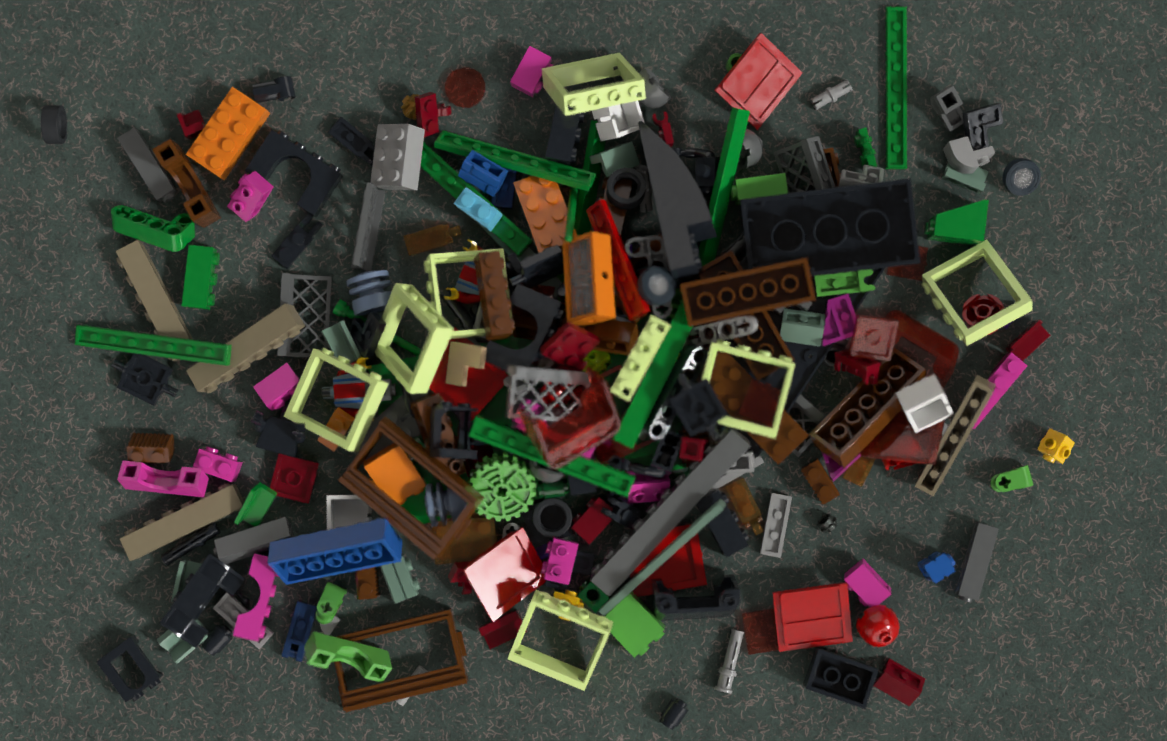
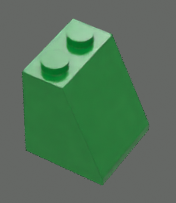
[924,200,989,246]

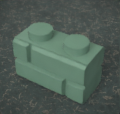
[380,555,421,604]

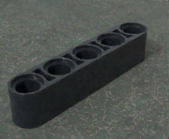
[642,343,708,440]

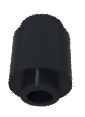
[202,624,233,656]
[659,697,689,730]

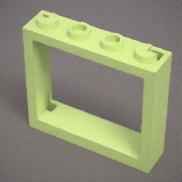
[542,53,645,116]
[921,240,1032,346]
[424,248,512,339]
[375,283,453,394]
[609,315,670,403]
[702,340,795,438]
[284,347,389,452]
[507,590,613,691]

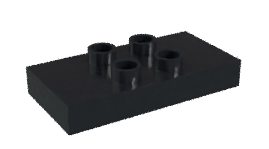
[741,178,920,276]

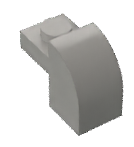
[943,136,995,174]

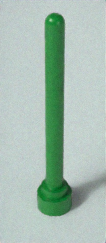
[564,186,578,242]
[333,299,422,356]

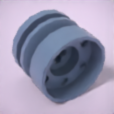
[346,270,392,316]
[425,482,467,527]

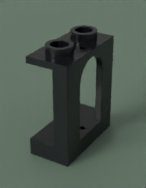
[429,402,479,459]
[97,635,163,702]

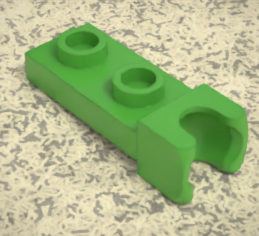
[814,269,875,297]

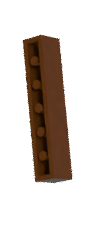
[513,309,639,356]

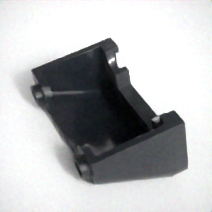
[651,574,740,621]

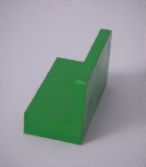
[234,482,277,527]

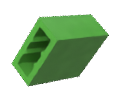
[730,173,788,205]
[604,591,665,657]

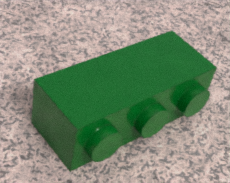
[182,245,220,310]

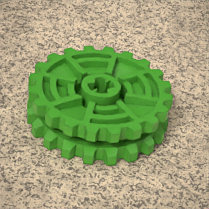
[467,452,536,521]

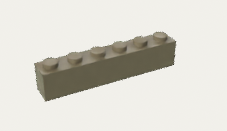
[116,240,193,361]
[186,304,305,393]
[915,375,996,497]
[120,483,244,561]

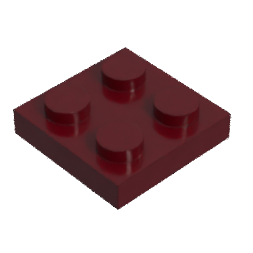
[540,321,600,369]
[270,453,320,504]

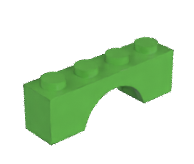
[304,632,392,683]

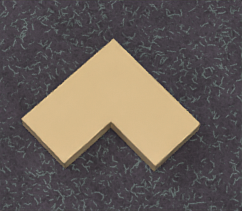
[446,341,487,386]

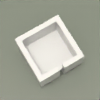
[592,95,644,141]
[896,375,954,433]
[327,495,372,530]

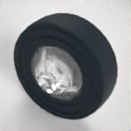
[1002,158,1041,196]
[637,267,676,306]

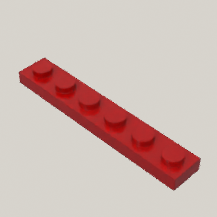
[586,199,650,321]

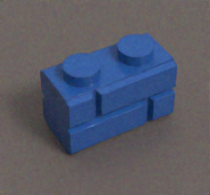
[458,150,508,197]
[917,552,955,583]

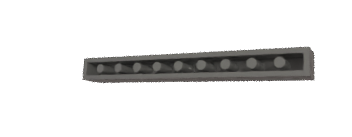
[590,426,751,596]

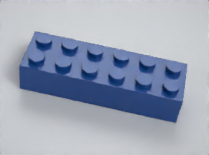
[268,518,402,585]

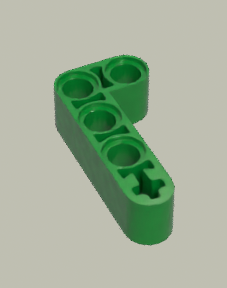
[111,205,195,252]

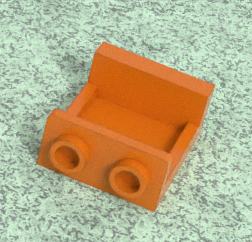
[363,443,426,505]

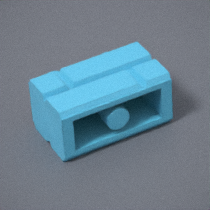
[454,187,503,232]

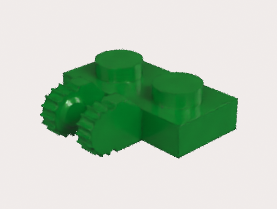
[854,127,878,168]

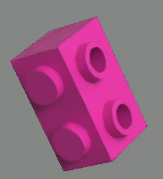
[510,46,553,97]
[227,171,274,222]
[253,363,300,411]
[193,446,243,482]
[625,471,670,504]
[541,537,578,585]
[844,558,891,607]

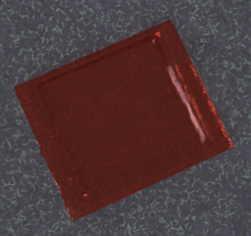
[860,409,945,465]

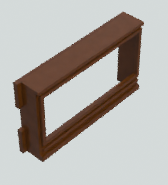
[338,416,485,559]
[333,608,469,713]

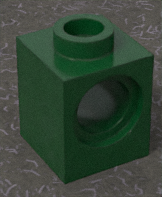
[578,579,612,613]

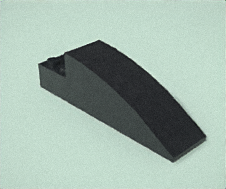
[638,121,717,286]

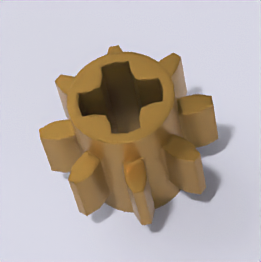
[401,94,419,120]

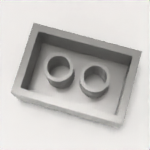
[370,124,425,190]

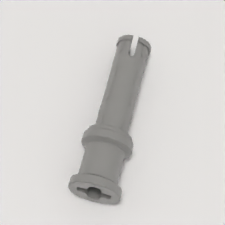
[714,629,744,694]

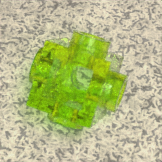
[582,350,611,378]

